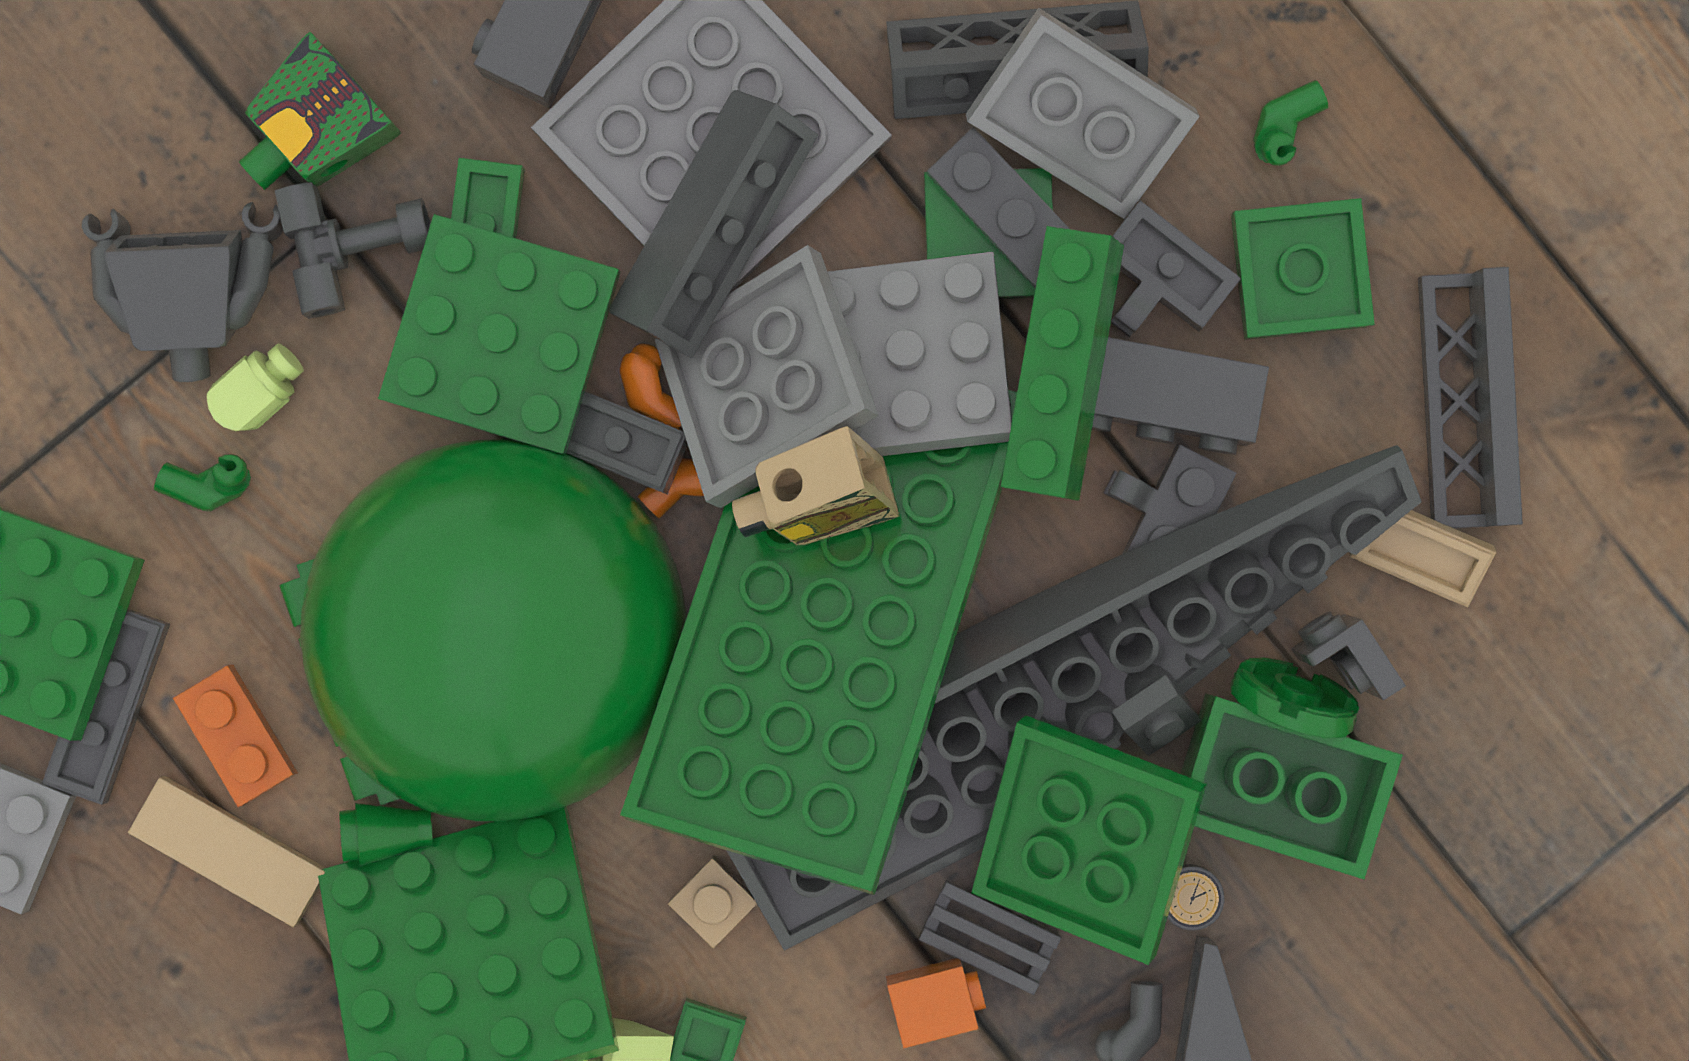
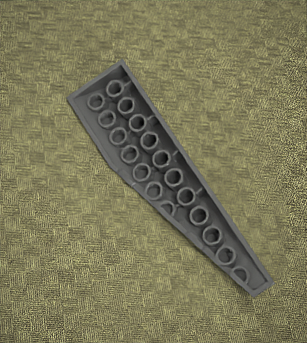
[726,445,1422,951]

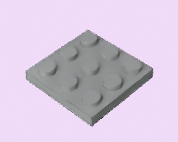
[655,245,879,508]
[828,252,1012,456]

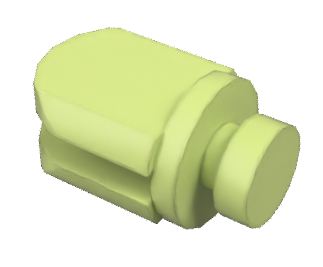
[207,343,304,431]

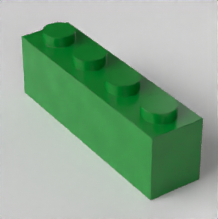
[1001,226,1124,501]

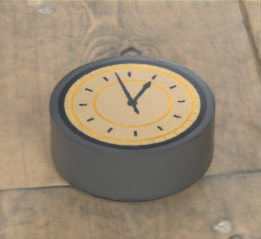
[1167,864,1224,931]

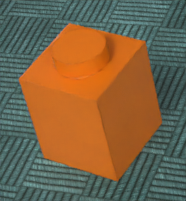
[886,958,986,1049]

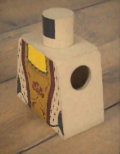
[732,426,900,545]

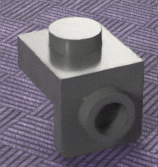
[1112,675,1201,756]

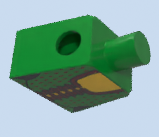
[238,32,402,190]

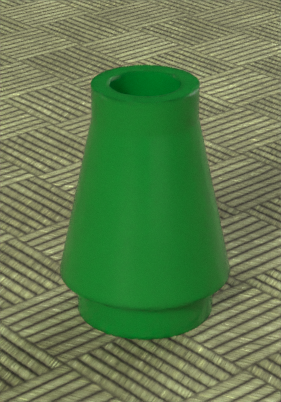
[339,803,433,867]

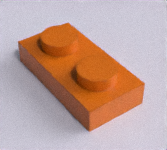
[173,665,298,807]

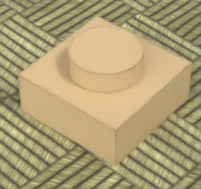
[668,856,757,949]

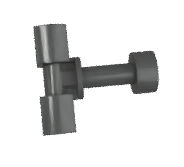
[275,182,431,319]

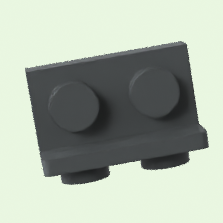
[1291,612,1406,700]

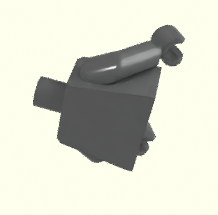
[82,202,283,382]

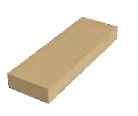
[128,776,326,928]

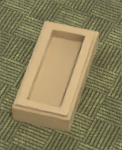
[1350,510,1496,608]

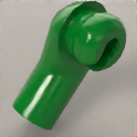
[1253,80,1328,166]
[154,454,251,511]

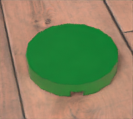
[1230,657,1359,739]

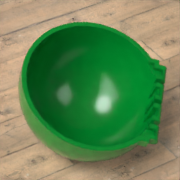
[279,439,687,822]

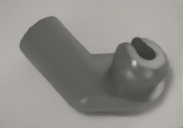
[1095,981,1163,1061]

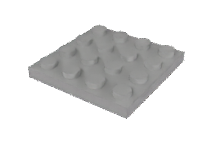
[531,0,892,293]

